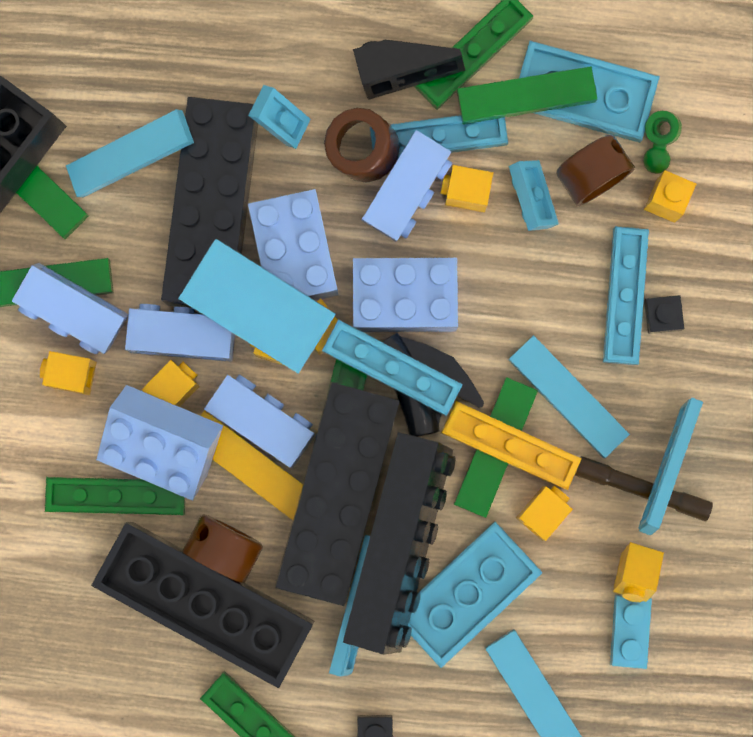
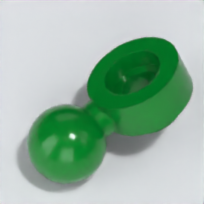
[643,110,682,174]

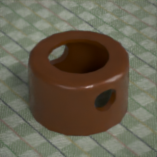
[324,107,400,183]
[556,135,635,206]
[182,514,263,583]

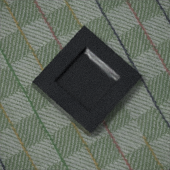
[644,295,685,334]
[357,715,393,737]

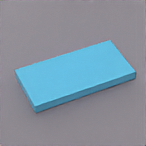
[519,41,660,143]
[178,239,336,374]
[408,521,542,668]

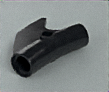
[383,333,484,437]

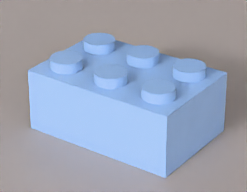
[248,189,339,300]
[353,258,458,332]
[96,385,223,501]

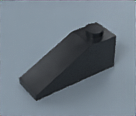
[353,39,465,100]

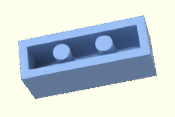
[362,130,452,241]
[12,263,129,354]
[125,304,235,362]
[204,374,315,469]

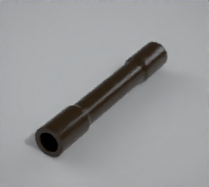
[575,456,713,522]

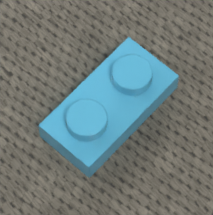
[248,85,311,149]
[509,160,559,231]
[610,595,652,669]

